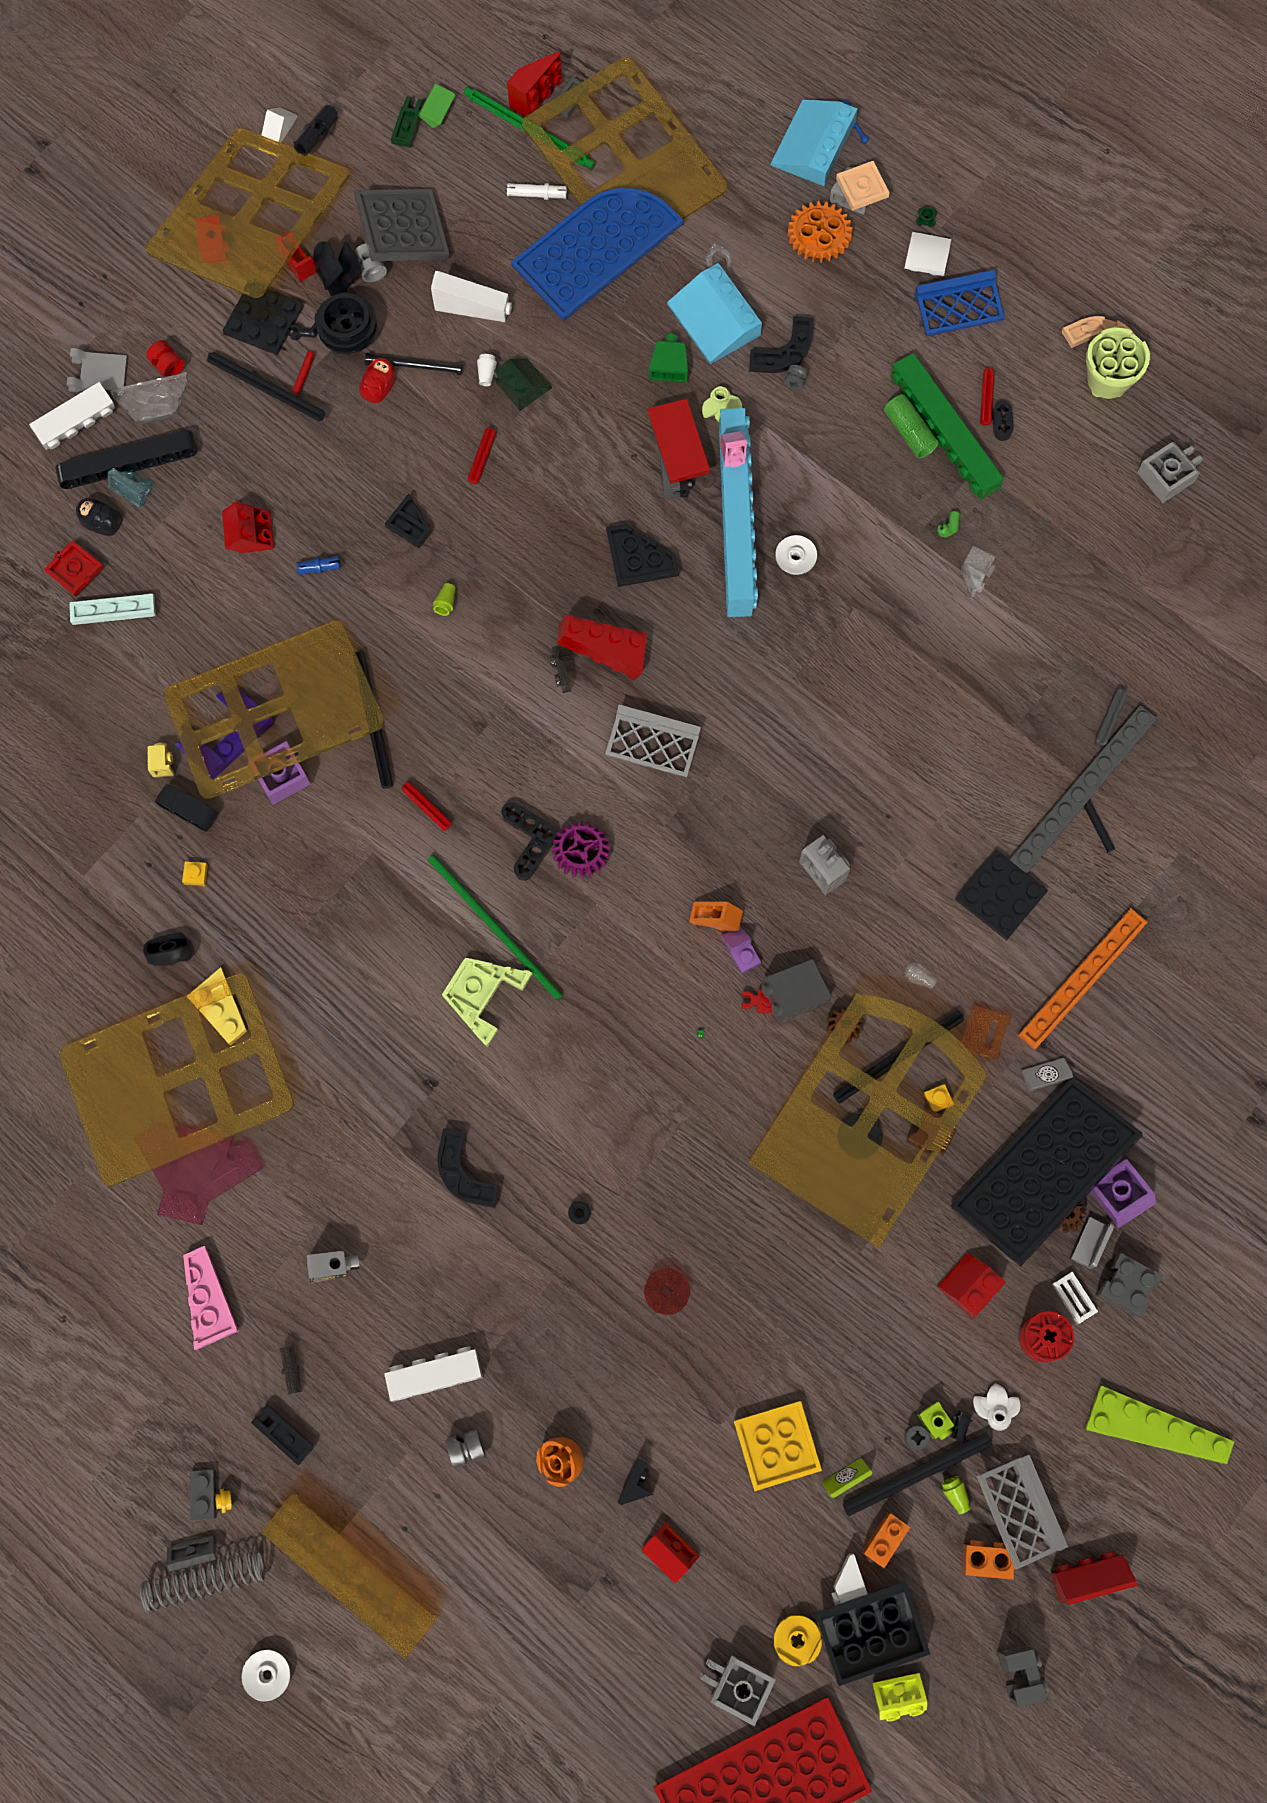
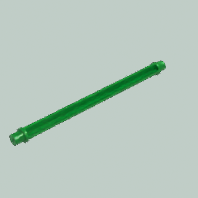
[464,86,596,170]

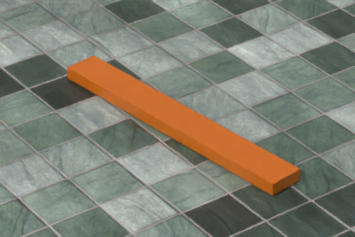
[1018,908,1148,1050]

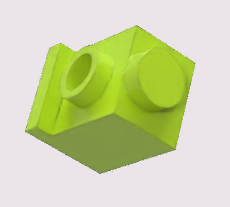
[917,1401,954,1440]

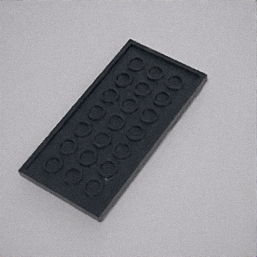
[951,1078,1143,1267]

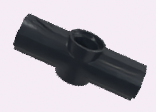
[293,105,338,156]

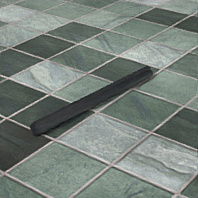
[207,352,326,421]
[353,651,393,789]
[833,1011,964,1104]
[843,1433,993,1516]

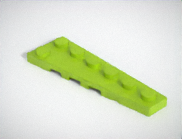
[1084,1386,1234,1464]

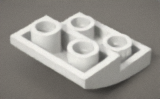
[905,232,951,276]

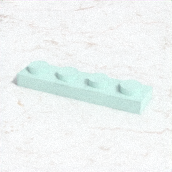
[70,594,156,625]

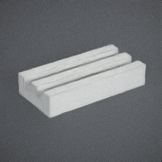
[1052,1272,1098,1324]

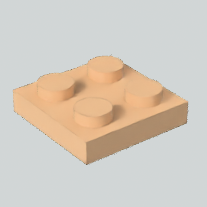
[836,161,889,211]

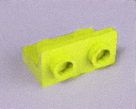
[872,1673,927,1721]

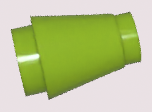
[433,583,456,616]
[941,1476,971,1514]

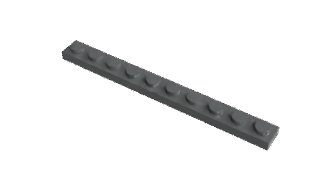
[1010,705,1157,874]

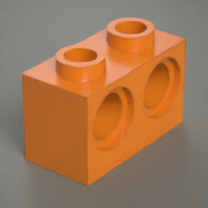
[861,1512,910,1568]
[962,1540,1014,1580]

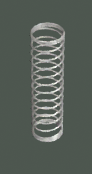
[140,1551,265,1613]

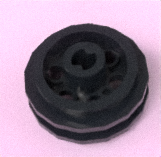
[315,293,377,354]

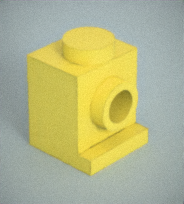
[148,743,174,777]

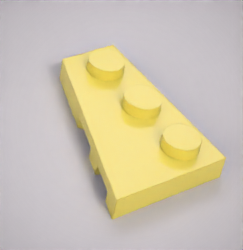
[187,967,247,1046]

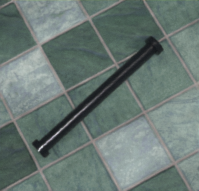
[365,353,463,375]

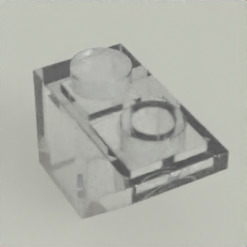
[961,546,996,599]

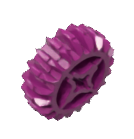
[552,820,610,879]

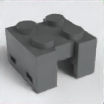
[1095,1253,1163,1319]
[997,1645,1048,1707]

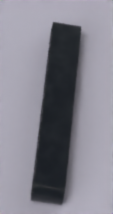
[55,430,197,489]

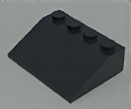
[814,1581,930,1686]

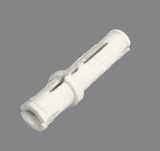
[507,183,567,200]

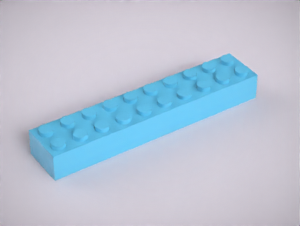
[719,408,758,617]

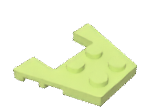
[442,958,533,1047]

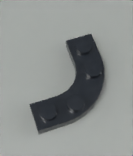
[749,316,813,373]
[437,1128,500,1209]

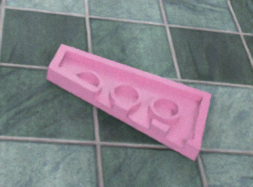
[183,1246,239,1350]

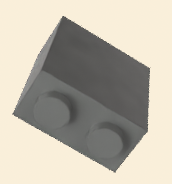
[761,959,832,1023]

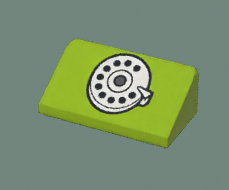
[822,1459,872,1498]

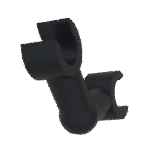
[289,314,318,340]

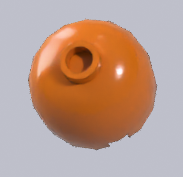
[536,1437,584,1487]

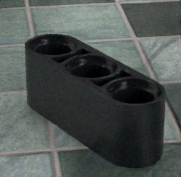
[154,783,218,832]

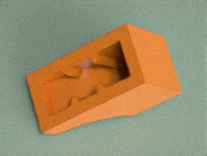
[689,902,743,931]

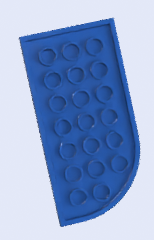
[511,188,683,321]

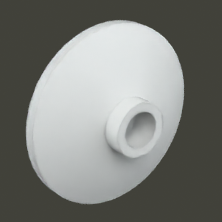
[775,535,817,575]
[242,1650,290,1701]

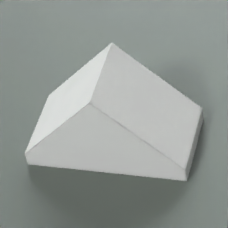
[261,107,298,147]

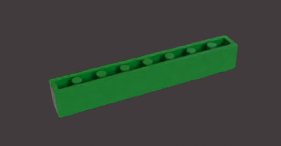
[890,353,1004,500]

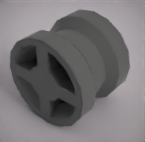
[784,365,808,390]
[904,1426,930,1450]

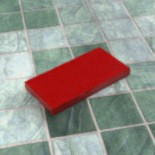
[647,399,710,484]

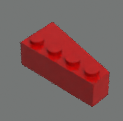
[557,615,647,681]

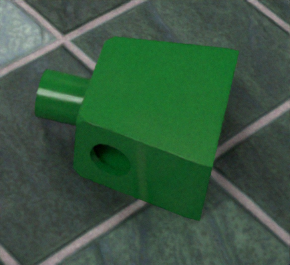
[649,333,688,383]

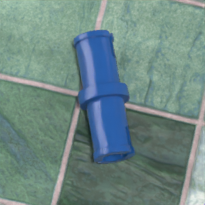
[297,556,341,575]

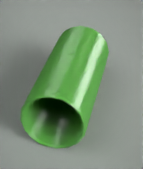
[884,394,938,458]

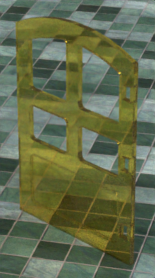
[748,993,987,1248]

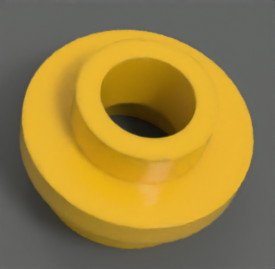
[215,1489,231,1513]

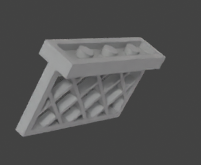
[605,705,701,778]
[976,1455,1068,1569]

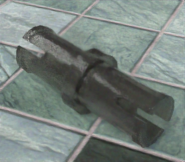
[279,1345,302,1395]

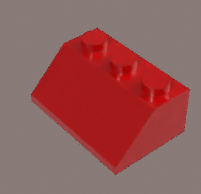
[1050,1551,1138,1605]

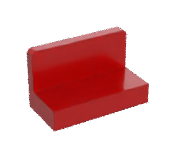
[641,1522,700,1583]

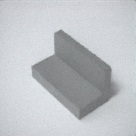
[1070,1217,1114,1269]

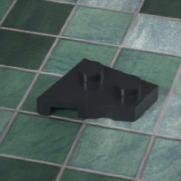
[385,494,431,548]

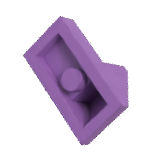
[721,926,761,974]

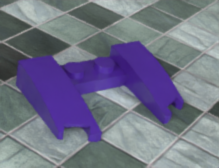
[175,688,274,781]

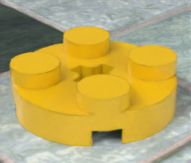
[773,1615,822,1666]

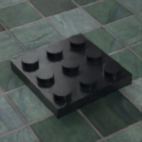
[222,282,304,355]
[955,850,1048,941]

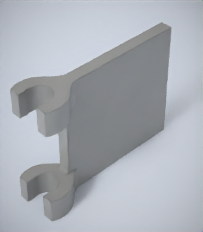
[67,348,127,393]

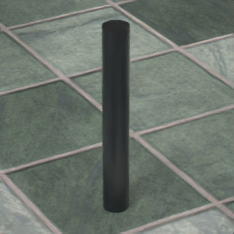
[1084,799,1115,853]

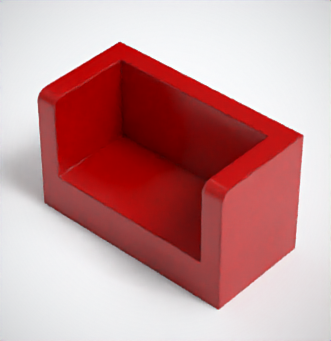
[275,231,316,282]

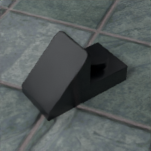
[618,1459,653,1505]

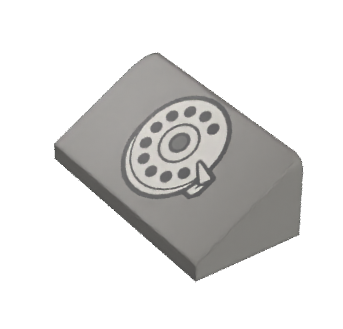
[1021,1058,1074,1092]

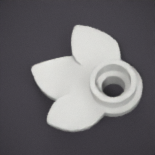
[973,1383,1020,1431]

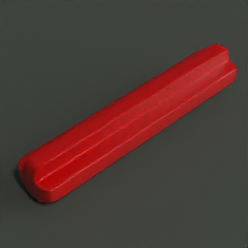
[980,368,995,426]
[468,428,496,484]
[402,781,452,831]

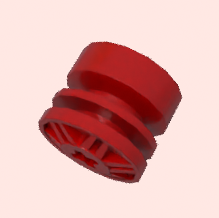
[1018,1311,1074,1363]

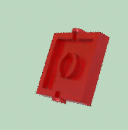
[43,540,104,597]

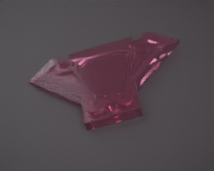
[134,1122,263,1225]

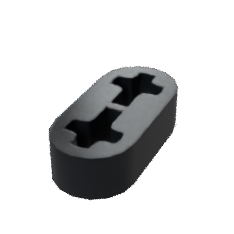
[992,401,1013,441]

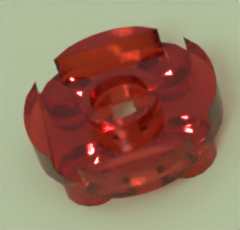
[644,1268,690,1315]

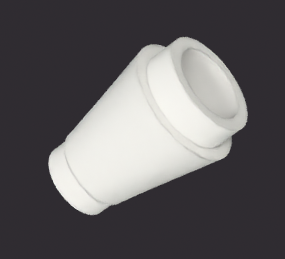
[477,354,497,386]

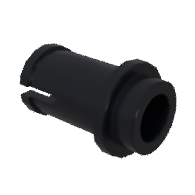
[950,1410,973,1442]

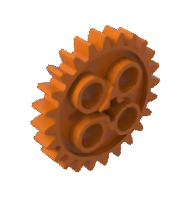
[787,201,852,263]

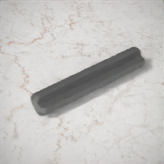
[1095,689,1128,747]

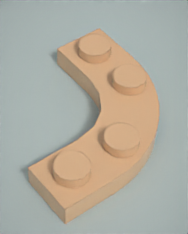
[1062,316,1136,348]

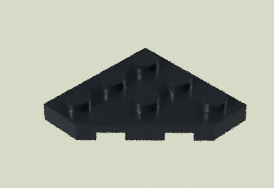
[606,524,679,587]

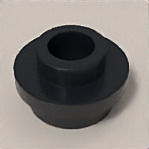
[568,1202,591,1225]

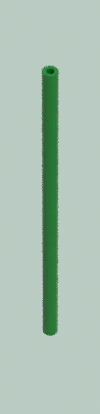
[428,854,563,1001]

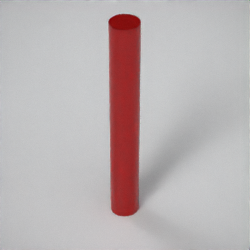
[288,351,315,407]

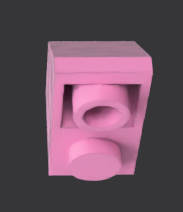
[720,431,747,467]

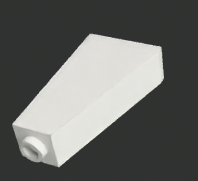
[431,271,512,322]

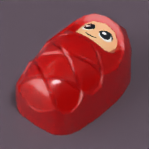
[359,357,396,404]

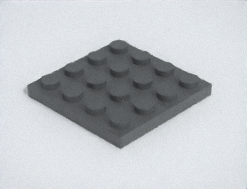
[354,189,449,261]

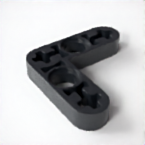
[501,802,557,881]

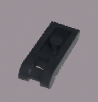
[251,1404,315,1465]

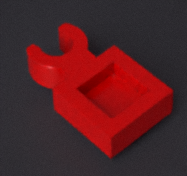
[741,990,773,1014]

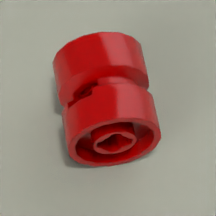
[146,340,185,379]

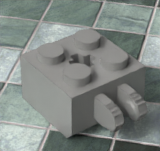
[1137,442,1203,503]
[799,835,850,896]
[699,1654,776,1726]

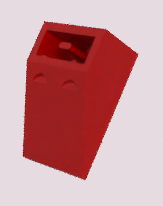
[507,51,563,119]

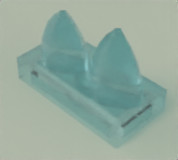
[108,468,152,508]

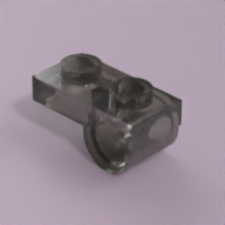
[549,645,575,693]

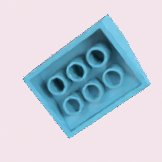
[771,100,858,186]
[667,263,762,364]

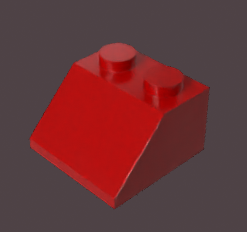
[937,1253,1006,1318]

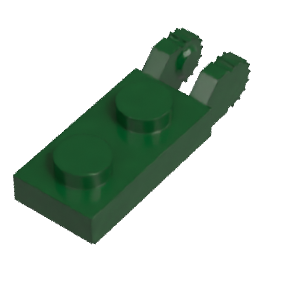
[391,96,424,148]

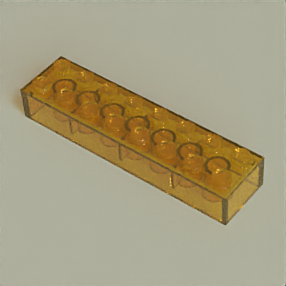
[261,1493,439,1659]

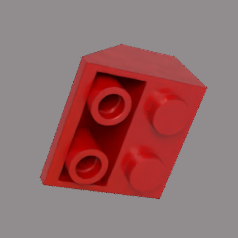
[222,501,274,553]

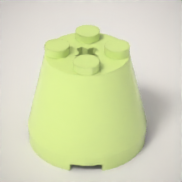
[1086,327,1150,399]

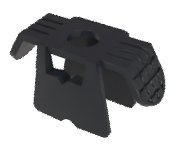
[313,241,362,296]

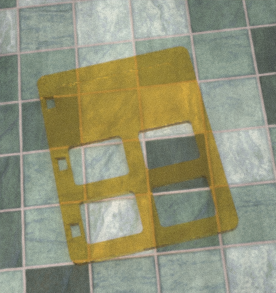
[522,57,727,220]
[145,128,349,298]
[164,621,385,799]
[60,974,294,1186]

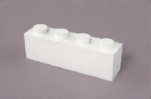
[29,382,115,450]
[384,1346,483,1402]

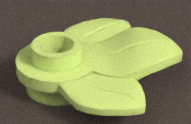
[702,386,742,422]

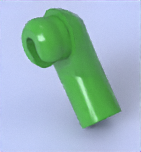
[937,511,960,538]

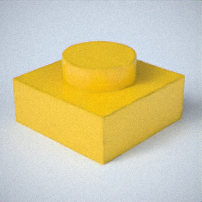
[182,862,208,886]
[923,1084,954,1113]

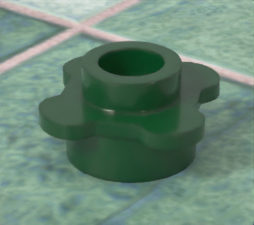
[916,206,937,227]

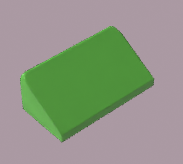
[418,84,455,128]

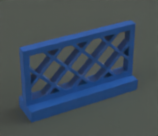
[914,270,1004,336]

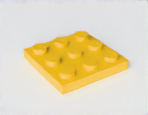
[734,1401,822,1491]

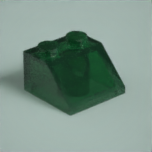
[494,358,552,411]

